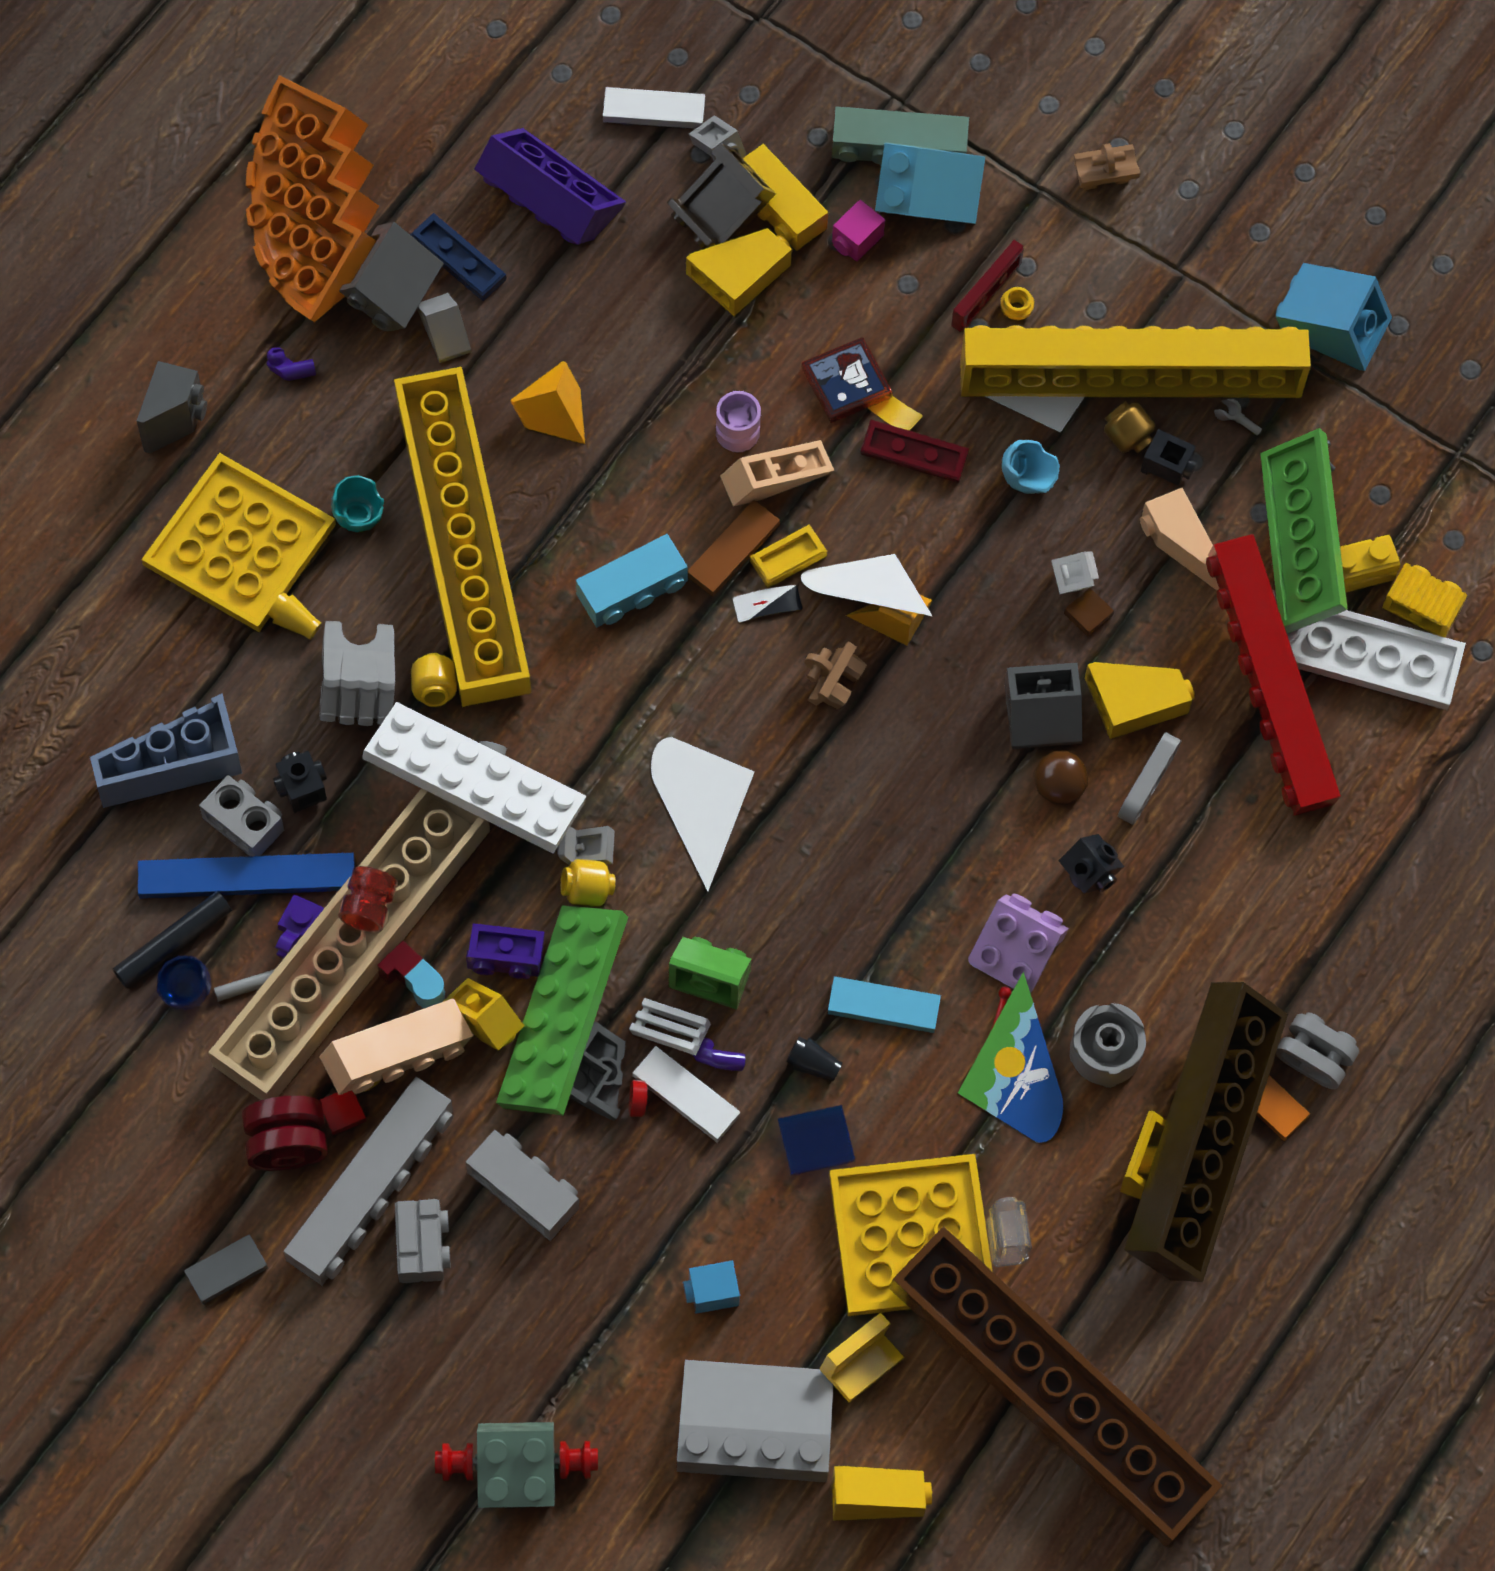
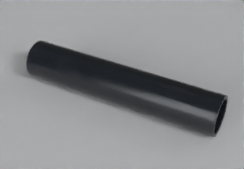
[112,891,232,989]

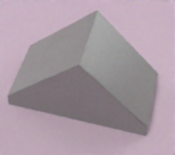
[417,293,471,363]

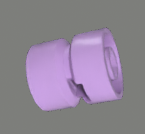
[716,391,761,452]

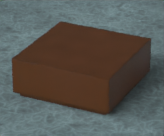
[1064,588,1114,637]

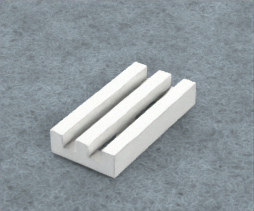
[629,998,711,1056]

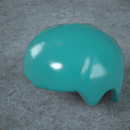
[331,475,384,532]

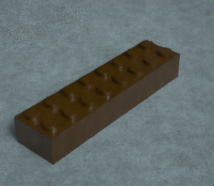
[1124,982,1288,1282]

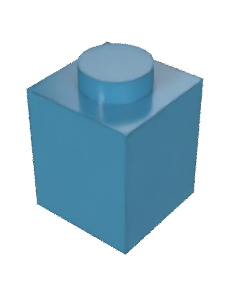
[683,1260,740,1314]

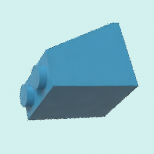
[1276,263,1392,371]

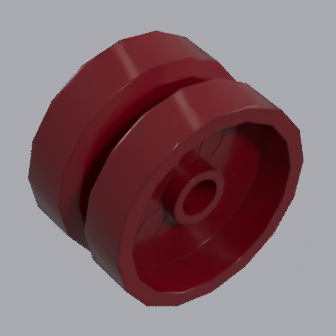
[242,1096,328,1171]

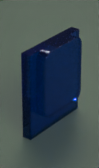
[778,1105,855,1175]

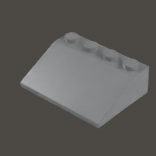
[677,1360,833,1482]

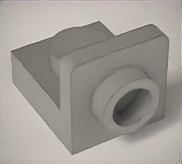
[689,115,746,161]

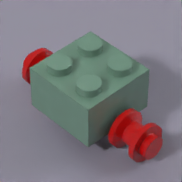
[435,1422,598,1508]

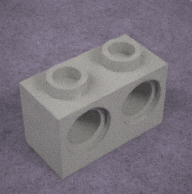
[199,775,284,856]

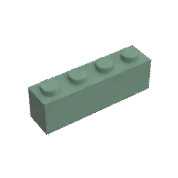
[832,106,969,165]

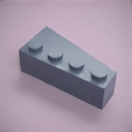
[90,694,242,808]

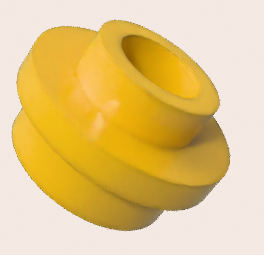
[1000,287,1034,320]

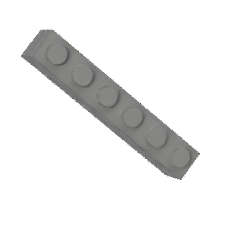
[283,1077,454,1286]

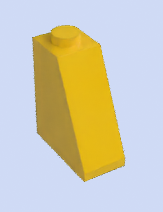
[686,228,792,316]
[1085,662,1194,739]
[831,1466,932,1521]

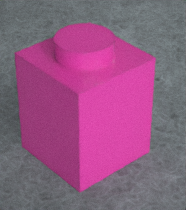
[832,199,885,262]

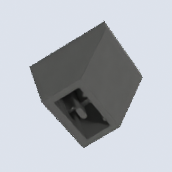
[1004,663,1082,749]

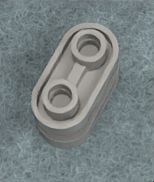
[1276,1012,1360,1089]

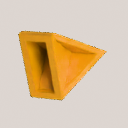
[510,361,585,444]
[845,594,932,646]

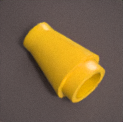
[268,592,322,640]

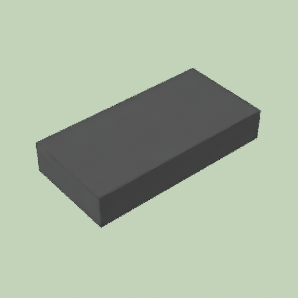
[184,1234,268,1305]

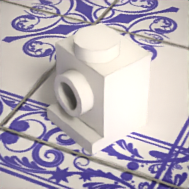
[1051,551,1099,594]

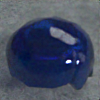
[157,956,212,1010]

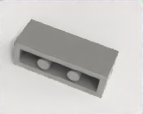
[466,1130,579,1241]

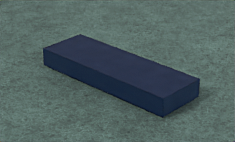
[410,213,507,301]

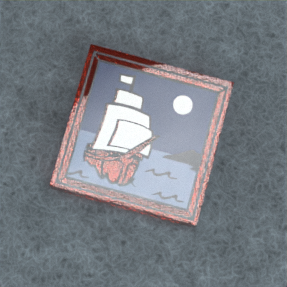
[801,337,893,423]

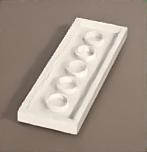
[1272,590,1466,710]
[362,702,586,853]

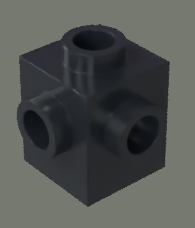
[273,751,327,813]
[1058,834,1124,894]

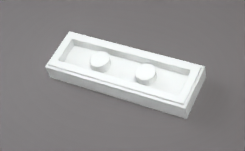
[603,87,705,129]
[633,1046,741,1143]

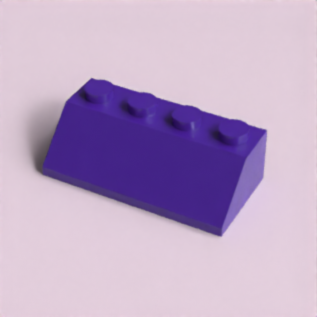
[474,128,626,244]

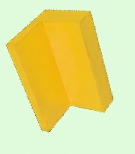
[819,1313,904,1403]

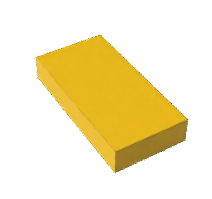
[750,524,827,588]

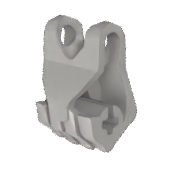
[319,621,395,726]

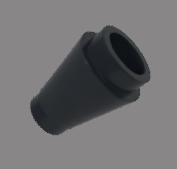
[786,1036,843,1082]

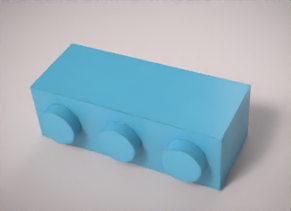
[576,534,688,628]

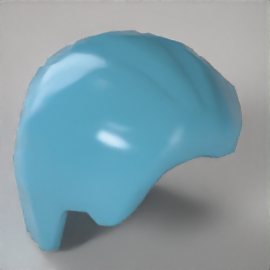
[1001,440,1060,494]

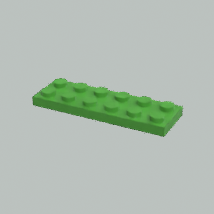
[1260,428,1348,634]
[496,906,628,1115]

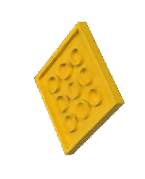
[141,453,336,632]
[829,1154,993,1316]

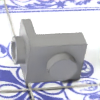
[556,826,615,865]

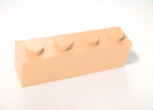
[319,998,473,1095]

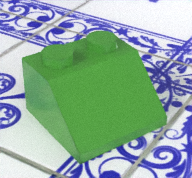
[669,937,751,1009]

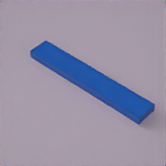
[138,853,355,899]

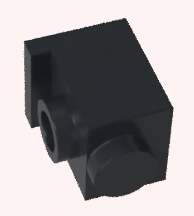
[1141,429,1198,486]

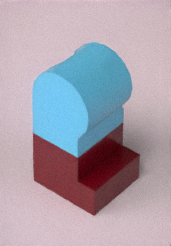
[377,940,445,1008]

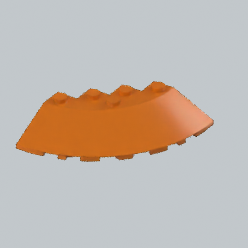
[245,75,379,322]

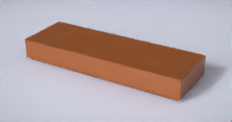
[688,500,780,597]

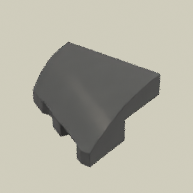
[569,1021,625,1121]

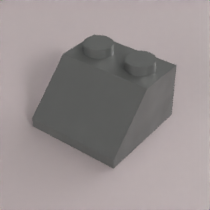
[136,361,207,453]

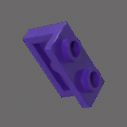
[466,923,545,979]

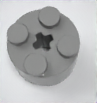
[1070,1003,1146,1088]

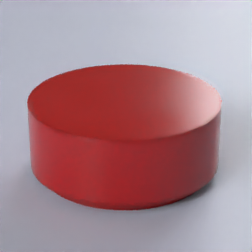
[629,1080,647,1117]

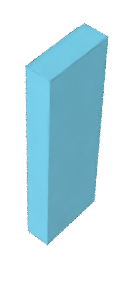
[828,976,941,1033]

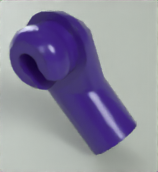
[266,348,316,381]
[693,1038,745,1072]

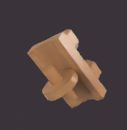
[1073,143,1140,190]
[804,641,867,709]

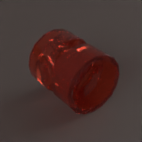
[338,866,398,933]

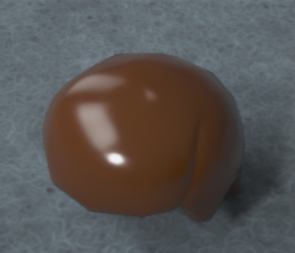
[1033,751,1088,805]

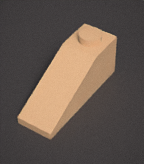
[720,440,834,507]
[1140,488,1219,590]

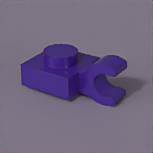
[275,895,324,958]

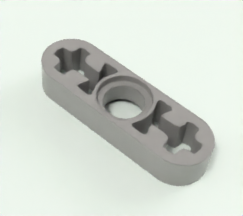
[1118,732,1182,825]

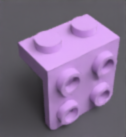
[968,894,1069,993]

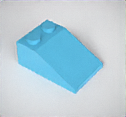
[875,142,986,224]

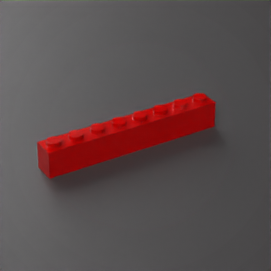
[1206,534,1341,816]

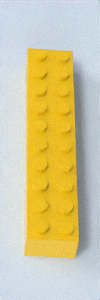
[960,325,1311,398]
[394,367,531,707]

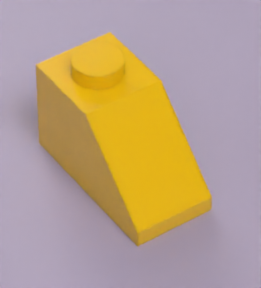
[442,978,524,1050]

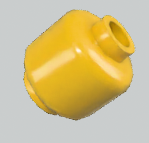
[411,653,457,707]
[560,859,615,907]

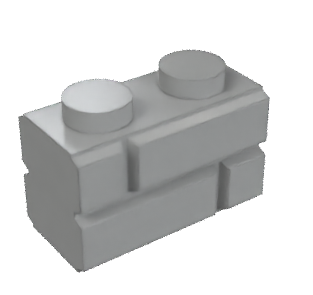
[395,1199,451,1283]

